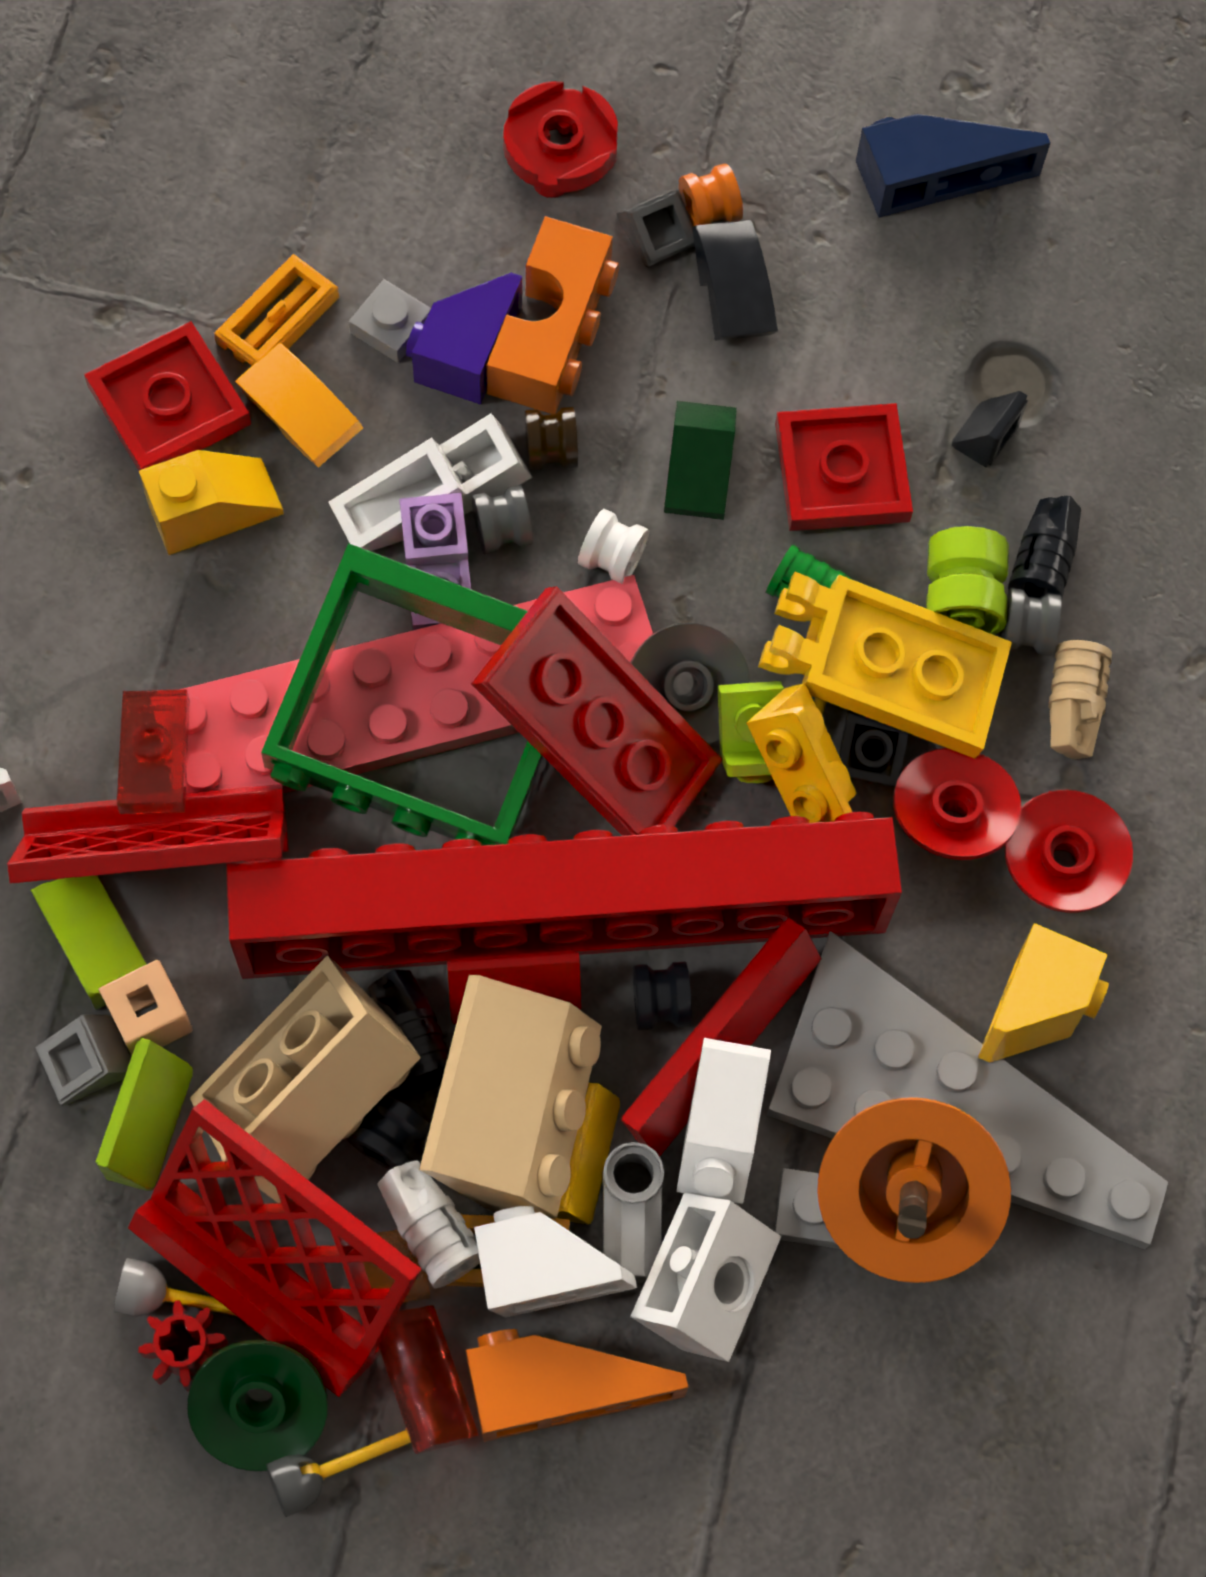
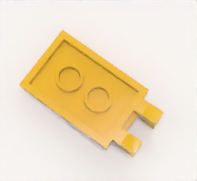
[758,572,1012,759]

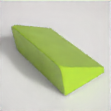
[31,875,146,1010]
[95,1038,193,1191]

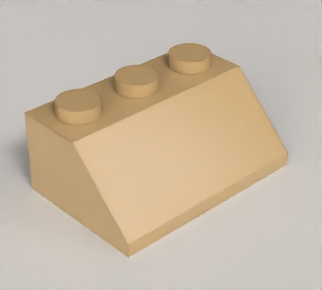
[190,955,421,1203]
[419,975,602,1217]

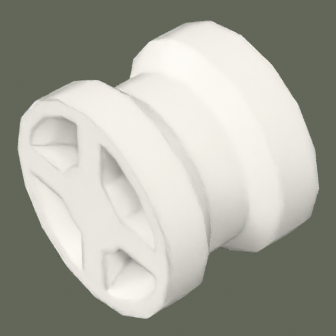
[578,509,649,584]

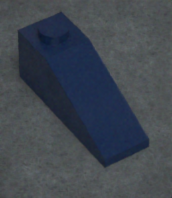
[856,114,1051,218]

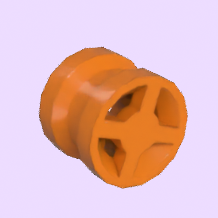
[679,163,743,227]

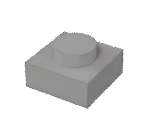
[349,279,431,363]
[774,1168,839,1249]

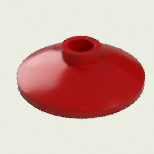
[893,748,1021,860]
[1004,789,1133,913]

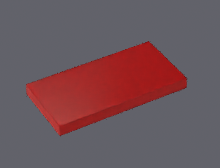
[471,586,722,836]

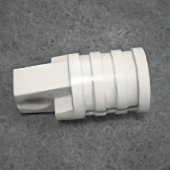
[378,1161,480,1288]

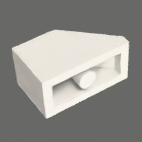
[676,1038,771,1204]
[474,1206,637,1317]

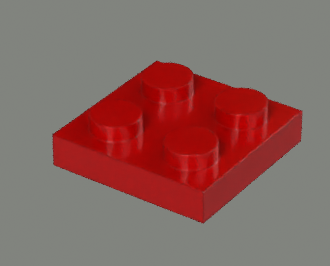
[84,321,251,470]
[775,403,913,531]

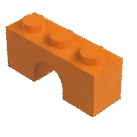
[487,216,619,414]

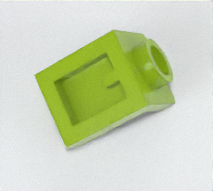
[718,681,784,783]

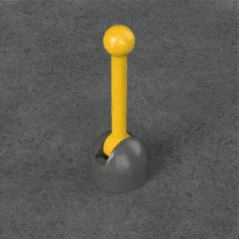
[266,1418,433,1517]

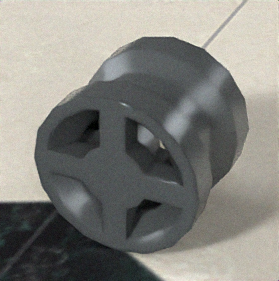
[472,485,533,554]
[1001,588,1062,656]

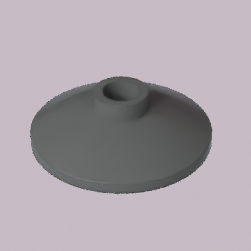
[630,623,750,744]

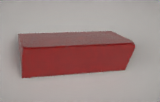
[447,950,581,1025]

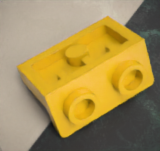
[747,683,857,823]

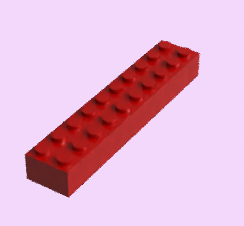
[226,812,902,979]

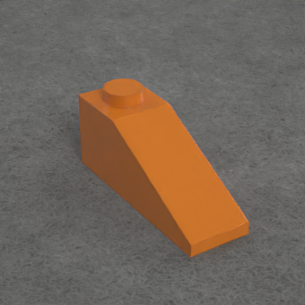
[466,1329,688,1442]

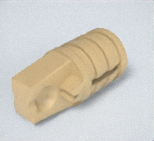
[1049,640,1112,760]

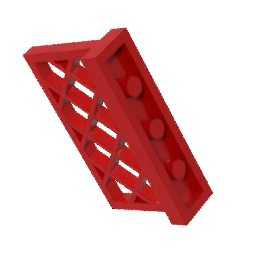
[7,784,289,884]
[128,1099,422,1397]

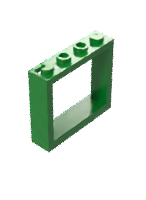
[261,543,543,846]

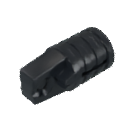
[1008,496,1081,601]
[368,969,449,1094]

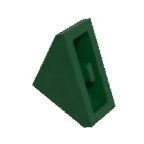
[664,401,737,520]

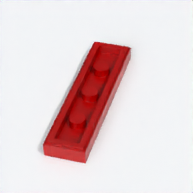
[621,918,822,1157]

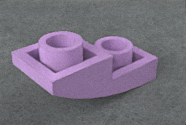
[399,493,471,630]

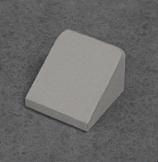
[35,1014,131,1105]

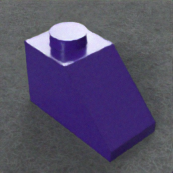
[406,272,523,405]

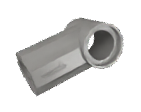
[602,1142,664,1283]

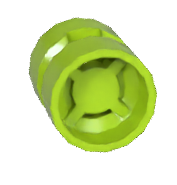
[926,526,1009,635]

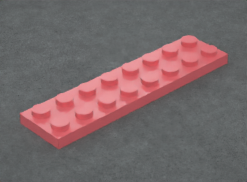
[150,575,653,794]

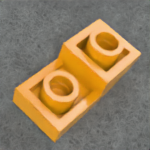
[235,342,363,468]

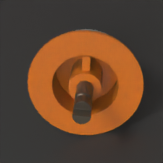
[818,1097,1011,1283]

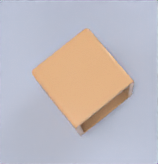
[98,960,193,1055]

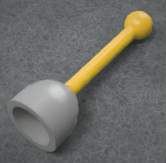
[114,1258,236,1316]

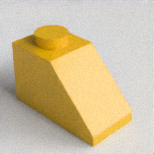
[139,450,284,555]
[977,923,1109,1063]

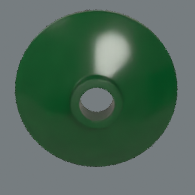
[187,1340,328,1471]

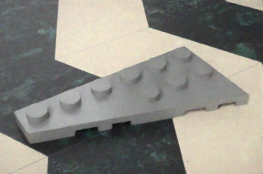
[767,931,1168,1250]

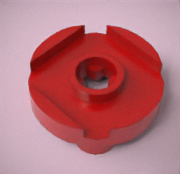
[503,81,618,198]

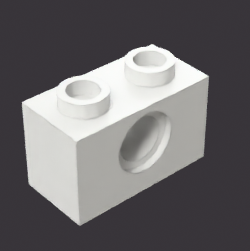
[630,1192,781,1362]

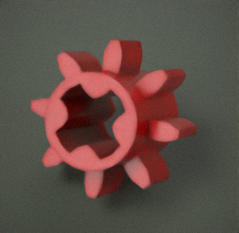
[138,1300,228,1392]

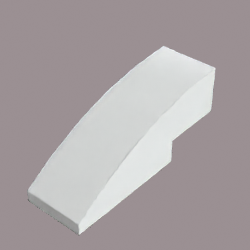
[328,413,532,551]

